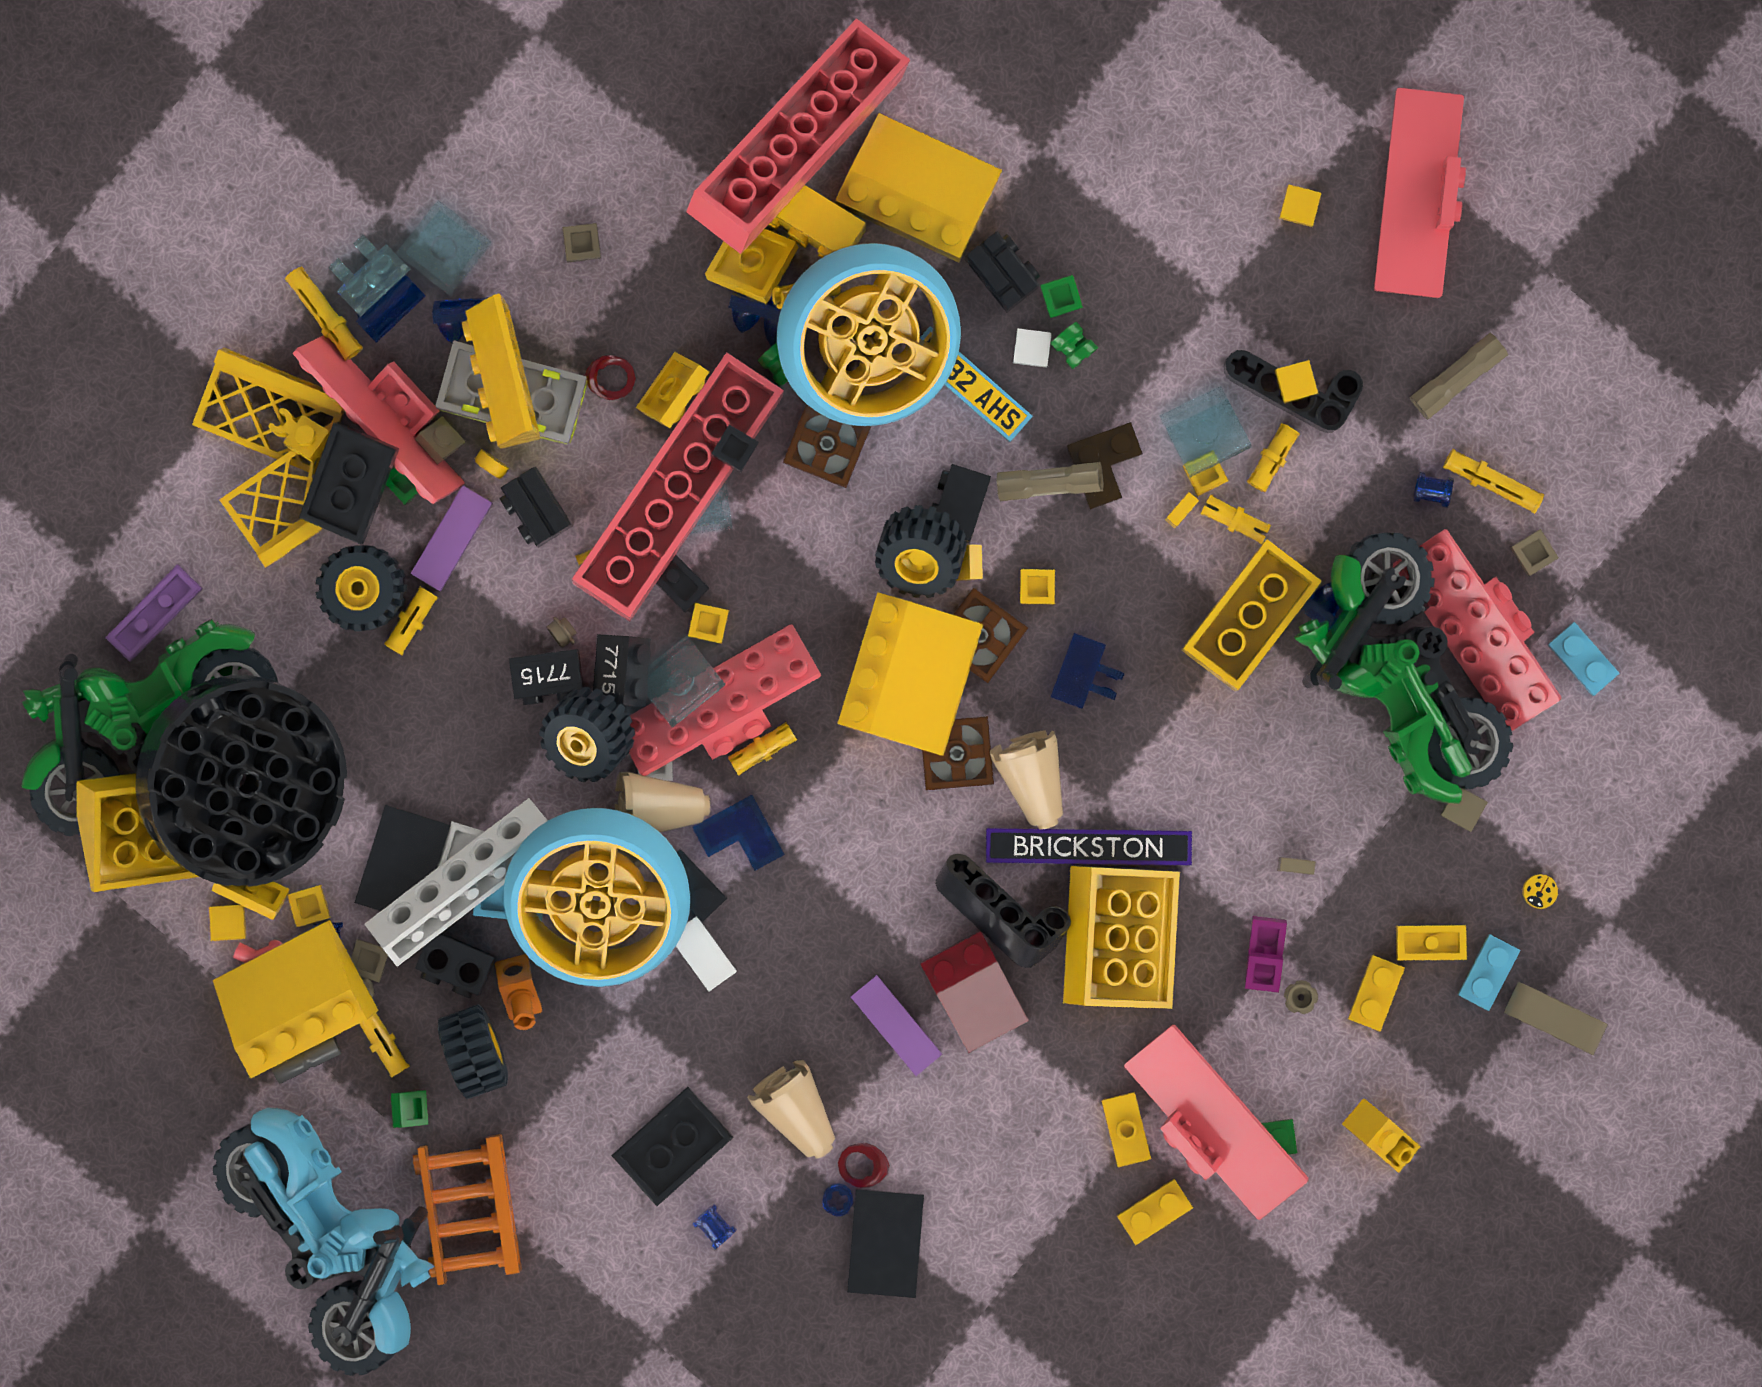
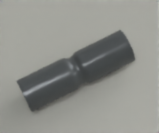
[271,1037,342,1084]

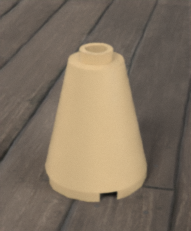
[990,730,1063,829]
[615,772,710,832]
[747,1060,835,1159]

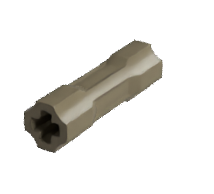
[1409,332,1508,420]
[996,462,1104,501]

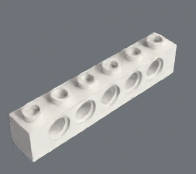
[364,798,548,967]

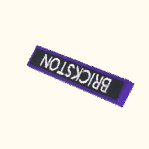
[986,828,1192,865]

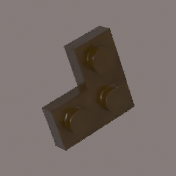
[1067,422,1143,510]

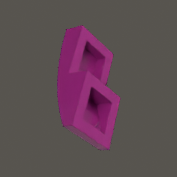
[1245,916,1287,993]

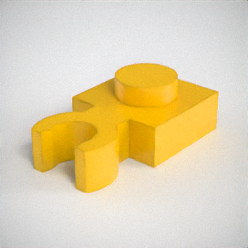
[268,408,330,463]

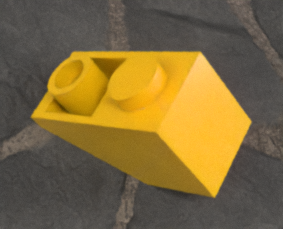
[1342,1098,1421,1173]

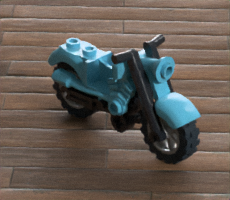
[213,1108,435,1376]

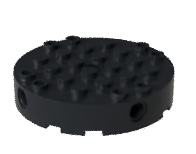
[136,675,347,887]

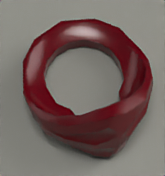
[584,355,636,400]
[838,1143,890,1188]

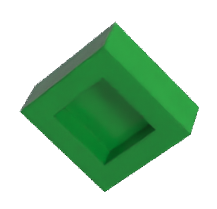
[1040,275,1083,318]
[386,468,418,505]
[391,1090,428,1128]
[1261,1119,1298,1155]

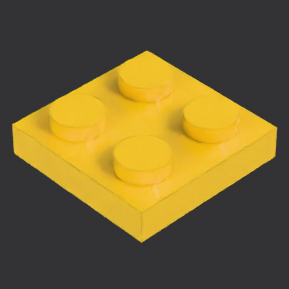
[705,229,799,304]
[636,352,709,428]

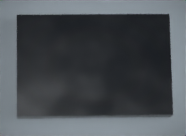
[299,422,399,545]
[354,805,451,911]
[611,1087,734,1206]
[847,1189,924,1298]

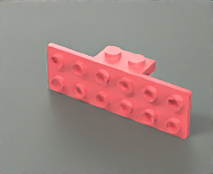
[1374,88,1466,298]
[293,335,465,504]
[1393,529,1561,731]
[629,625,821,776]
[1124,1025,1309,1220]

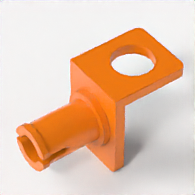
[495,954,542,1030]

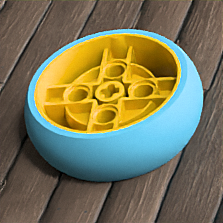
[777,243,961,426]
[504,808,690,987]

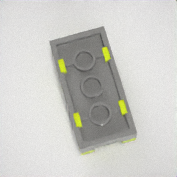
[435,341,587,444]

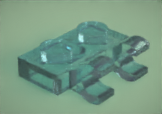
[328,235,410,316]

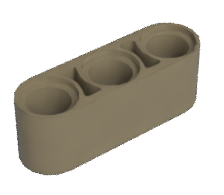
[1504,982,1608,1056]

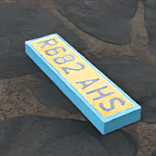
[920,326,1033,442]

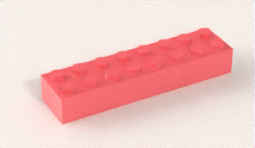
[686,18,910,254]
[572,352,784,622]

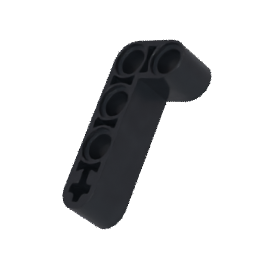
[1223,350,1363,433]
[935,854,1071,968]

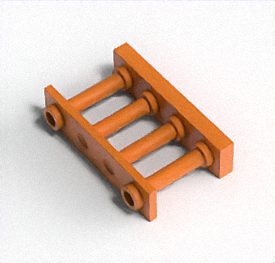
[413,1134,522,1285]

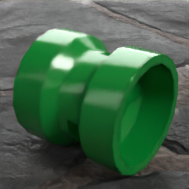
[1050,321,1098,369]
[757,343,788,387]

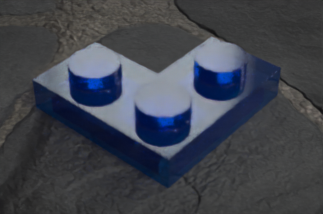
[692,794,785,871]

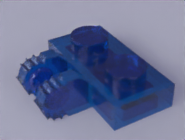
[1050,633,1125,709]

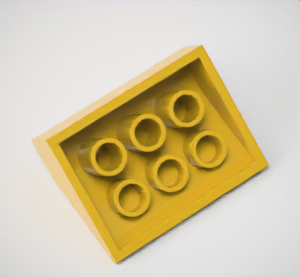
[835,113,1002,263]
[462,293,541,449]
[837,592,983,756]
[77,773,199,892]
[1063,866,1180,1009]
[213,920,379,1078]

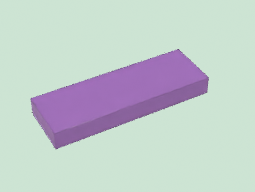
[410,486,493,591]
[105,565,203,662]
[850,975,942,1076]

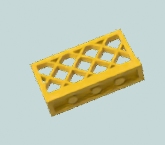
[192,348,346,475]
[219,422,333,568]

